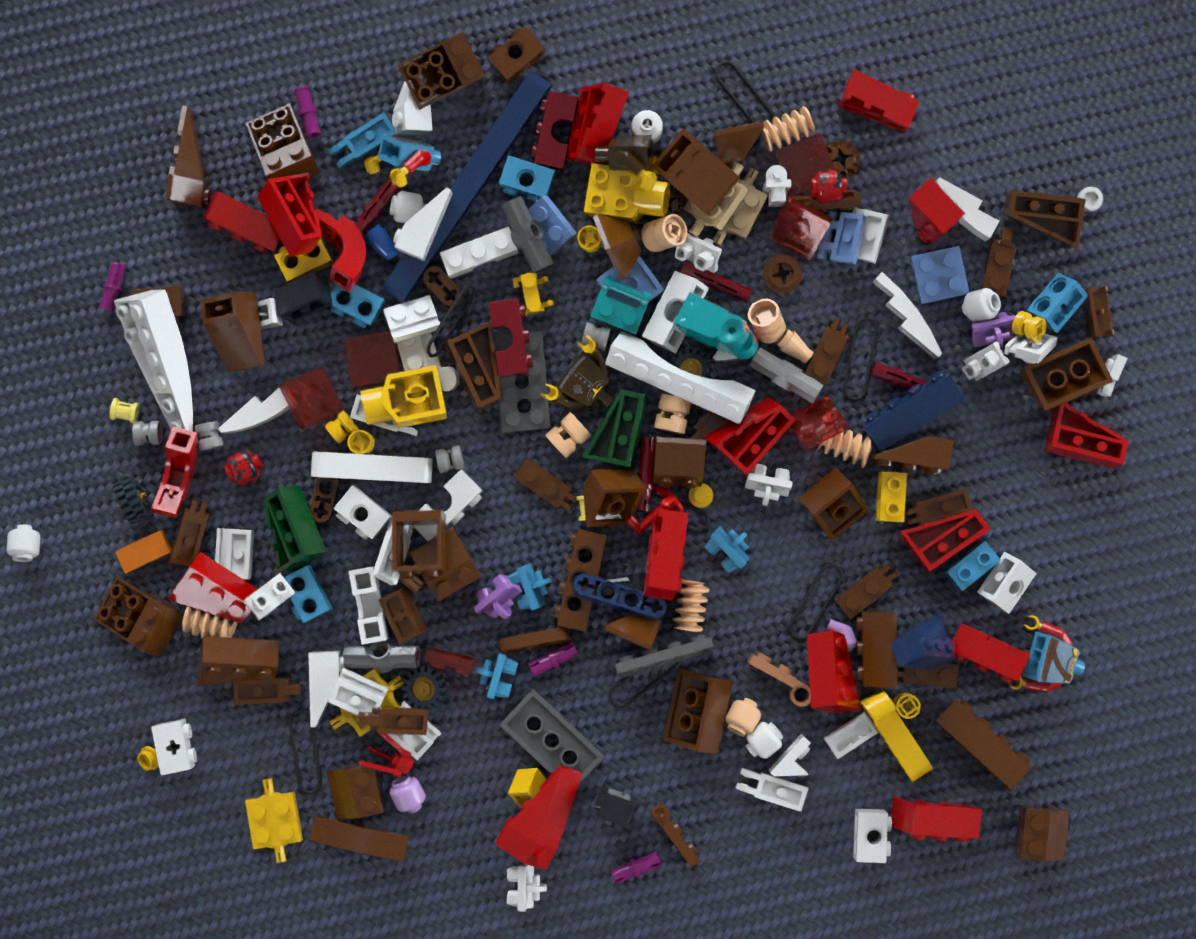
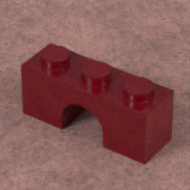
[531,91,578,173]
[489,299,533,378]

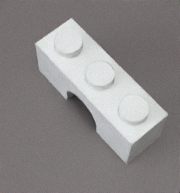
[440,227,518,279]
[642,271,709,353]
[413,469,483,541]
[349,566,389,644]

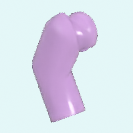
[826,619,857,652]

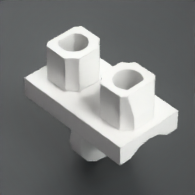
[762,165,791,207]
[675,233,722,273]
[962,341,1010,381]
[745,464,792,506]
[244,573,295,620]
[507,864,547,912]

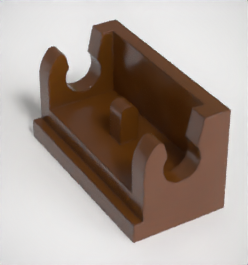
[1083,286,1115,339]
[379,587,428,644]

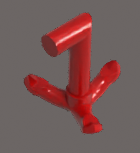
[625,486,684,535]

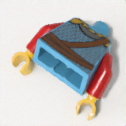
[364,134,441,187]
[1009,615,1085,693]

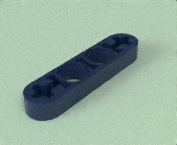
[572,574,666,621]

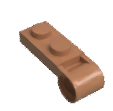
[747,652,811,707]

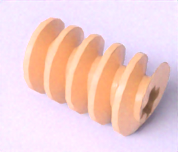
[762,107,816,152]
[817,423,872,468]
[673,579,710,632]
[182,606,238,638]

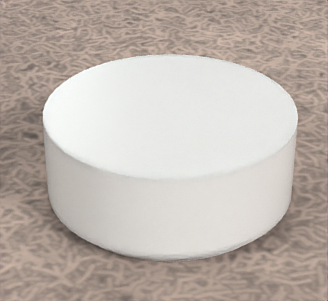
[1077,187,1103,212]
[438,366,460,391]

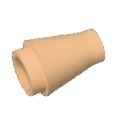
[776,329,813,363]

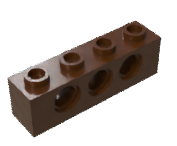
[553,529,607,632]

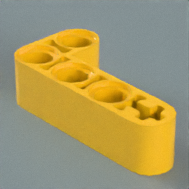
[860,689,933,782]

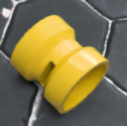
[577,225,603,252]
[1012,311,1047,342]
[324,410,359,444]
[348,430,375,455]
[893,692,921,719]

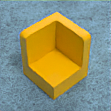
[508,768,546,808]

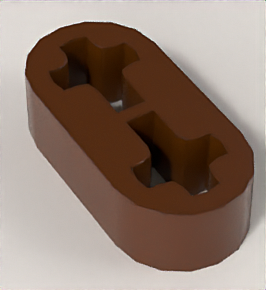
[423,266,463,307]

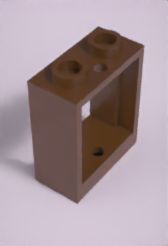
[392,510,446,578]

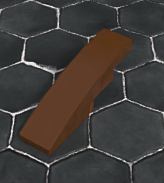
[310,816,409,861]

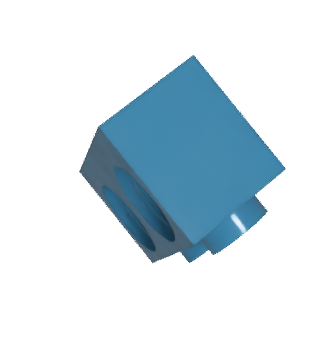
[1027,273,1089,333]
[330,284,386,328]
[942,541,1001,591]
[284,565,333,623]

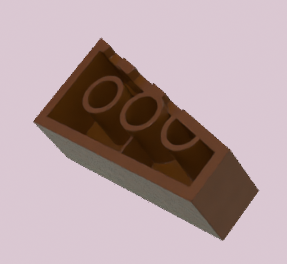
[936,699,1032,791]

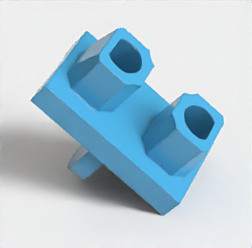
[705,526,750,572]
[508,563,552,610]
[475,652,518,699]

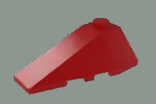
[495,765,582,870]

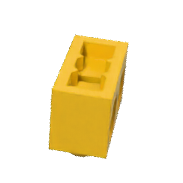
[274,237,334,282]
[875,471,907,522]

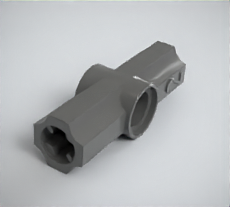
[501,196,553,273]
[343,641,421,673]

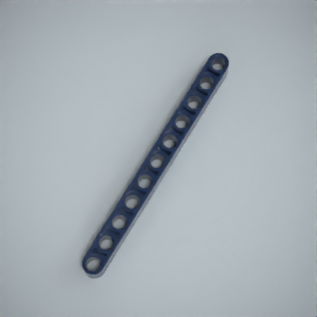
[382,71,552,303]

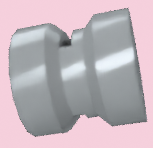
[581,322,611,352]
[132,421,163,446]
[194,421,223,450]
[435,445,464,474]

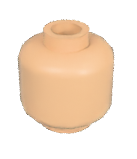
[725,698,762,737]

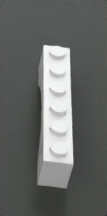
[605,331,756,424]

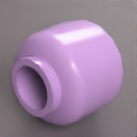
[389,775,426,814]

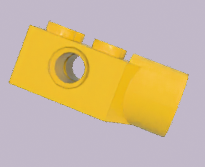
[584,163,670,223]
[360,365,447,428]

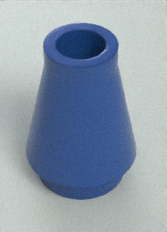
[364,224,399,261]

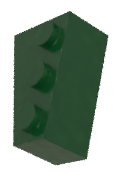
[582,390,649,469]
[264,485,326,575]

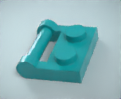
[590,275,652,335]

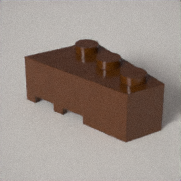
[1003,190,1086,248]
[445,321,501,412]
[197,636,278,686]

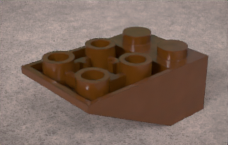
[397,32,485,110]
[246,103,320,179]
[651,128,741,215]
[200,292,265,372]
[868,436,954,475]
[94,576,184,657]

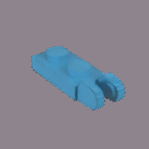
[328,113,397,169]

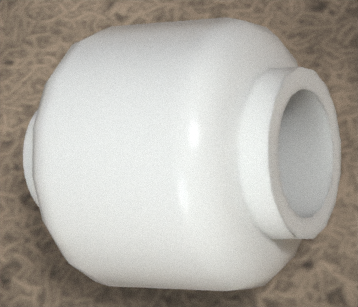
[631,110,663,144]
[390,191,427,223]
[962,288,1001,322]
[6,525,40,562]
[746,722,783,759]

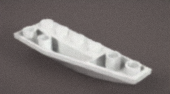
[114,290,193,431]

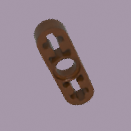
[310,477,340,523]
[498,628,570,654]

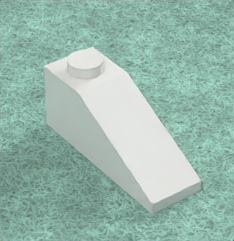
[392,82,432,136]
[393,188,453,261]
[309,651,346,727]

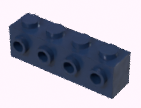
[863,370,966,452]

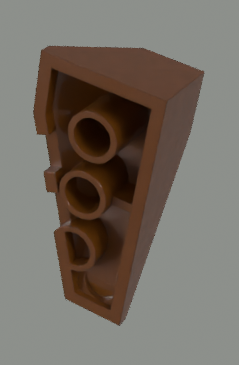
[166,105,211,210]

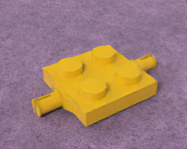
[330,669,405,737]
[245,778,303,863]

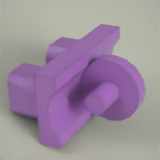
[971,312,1016,348]
[474,574,522,619]

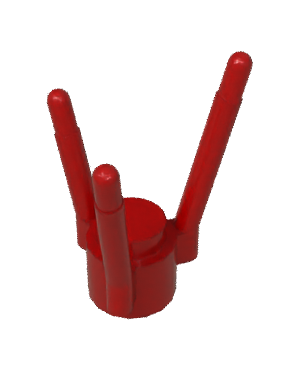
[359,734,414,777]

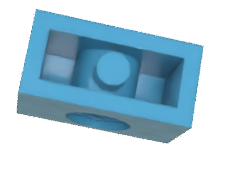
[499,155,555,203]

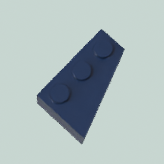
[890,613,956,670]

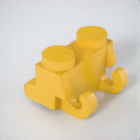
[512,273,554,316]

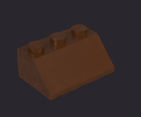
[1020,337,1113,412]
[855,611,897,688]
[663,669,733,754]

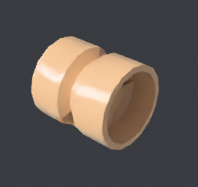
[641,214,687,252]
[748,299,786,343]
[654,394,692,435]
[545,412,591,458]

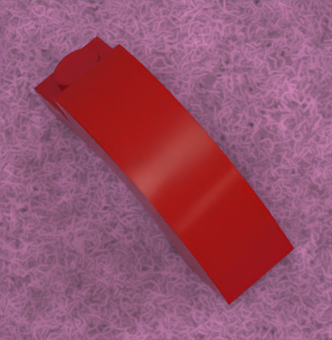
[316,208,366,293]
[152,426,198,518]

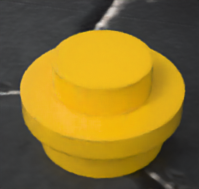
[689,483,713,508]
[137,746,159,771]

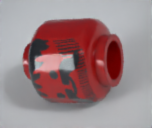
[810,170,847,203]
[224,449,263,485]

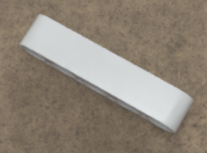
[311,452,433,483]

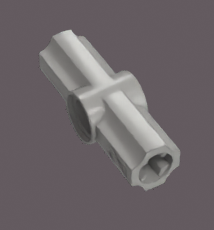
[750,348,824,403]

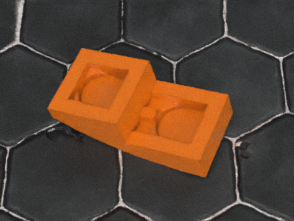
[115,530,172,574]

